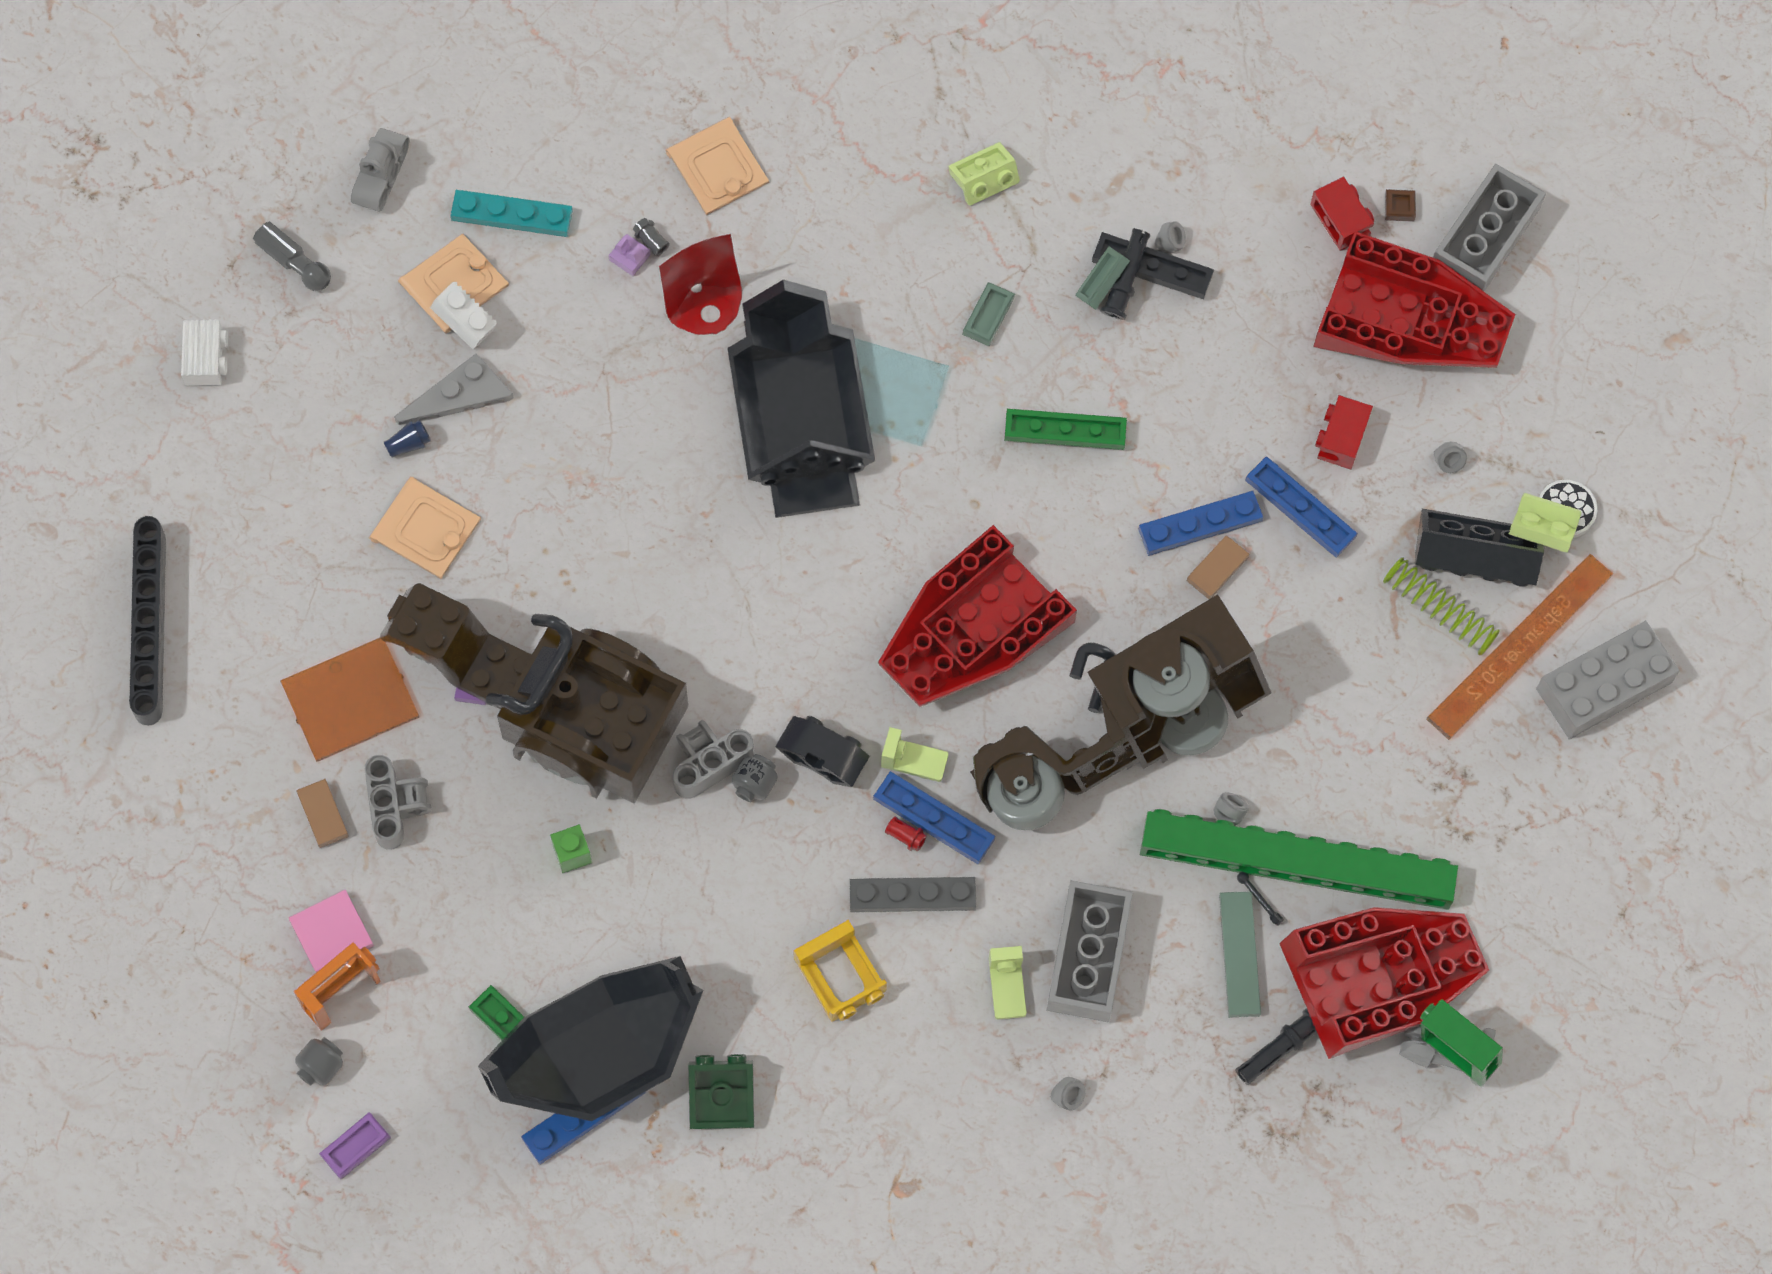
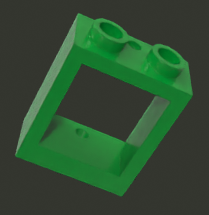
[1420,999,1503,1087]

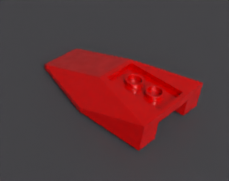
[1313,231,1516,368]
[878,525,1077,707]
[1279,907,1490,1059]

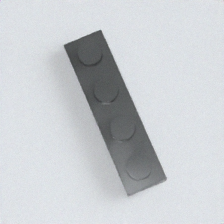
[850,877,976,912]

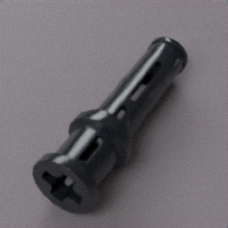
[1100,228,1151,320]
[1235,1008,1317,1085]

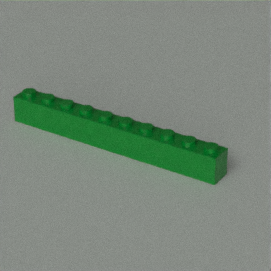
[1140,809,1458,910]

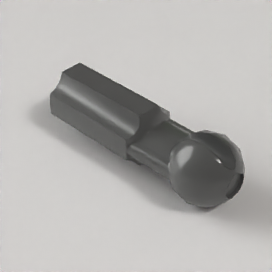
[253,221,331,291]

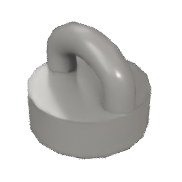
[1155,221,1186,252]
[1434,441,1467,473]
[1214,792,1249,826]
[1050,1077,1086,1111]

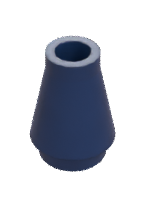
[384,420,431,458]

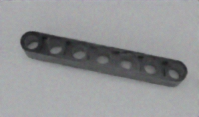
[129,516,166,726]

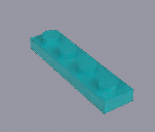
[450,189,573,237]

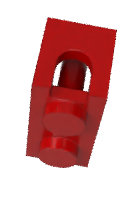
[1310,176,1374,251]
[1315,395,1373,470]

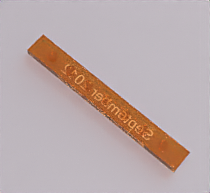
[1426,554,1613,740]

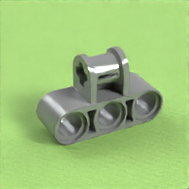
[351,128,410,212]
[673,720,754,799]
[365,755,432,850]

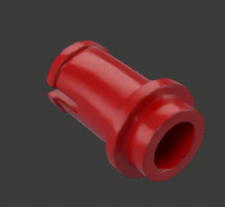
[885,816,927,851]

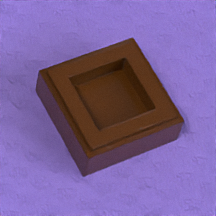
[1385,189,1416,222]

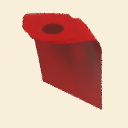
[659,234,742,335]

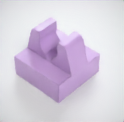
[609,234,651,276]

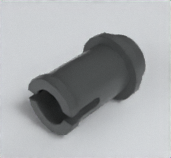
[633,218,670,256]

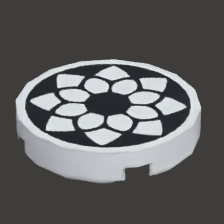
[1539,480,1598,539]

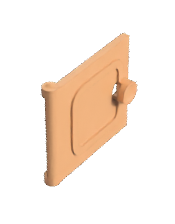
[666,117,769,215]
[398,234,509,334]
[369,476,481,579]

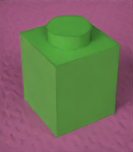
[550,824,592,873]

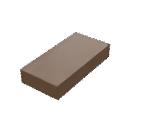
[1186,535,1249,599]
[296,779,349,848]

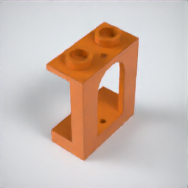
[293,942,381,1031]

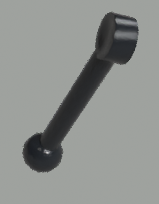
[1237,872,1283,926]

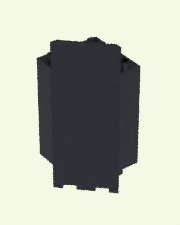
[727,280,875,518]

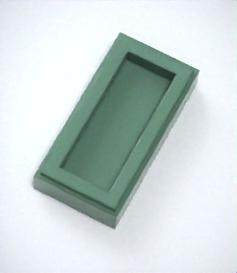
[1075,247,1130,310]
[962,282,1015,346]

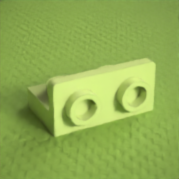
[948,142,1020,206]
[1509,493,1581,553]

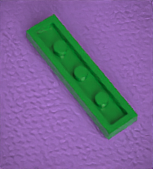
[1004,408,1127,450]

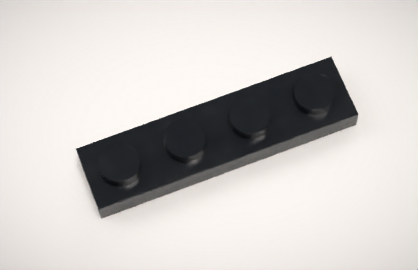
[1092,232,1214,300]

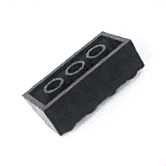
[1415,508,1544,587]

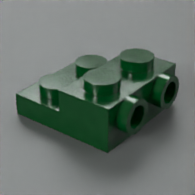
[688,1054,754,1129]

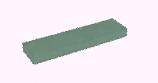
[1219,892,1261,1018]

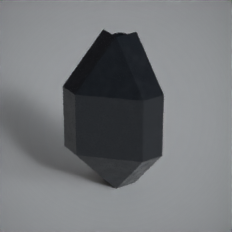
[478,956,704,1121]

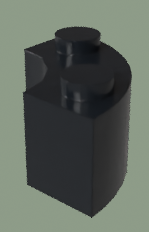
[775,716,870,787]

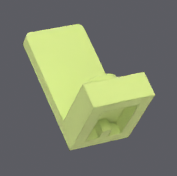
[881,727,948,782]
[988,946,1027,1020]

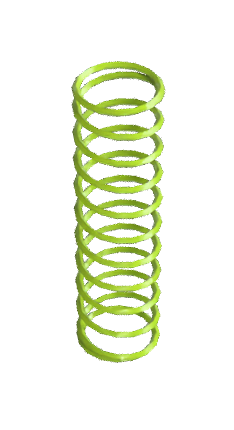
[1383,557,1500,656]

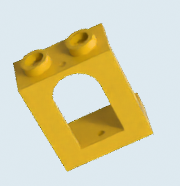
[793,920,887,1022]

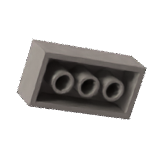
[1433,163,1546,291]
[1536,620,1680,740]
[1046,880,1133,1022]

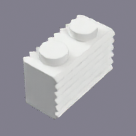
[430,282,496,349]
[181,319,228,386]

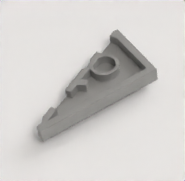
[394,354,514,425]

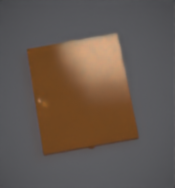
[280,638,419,762]

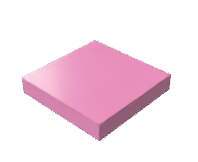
[289,889,374,972]

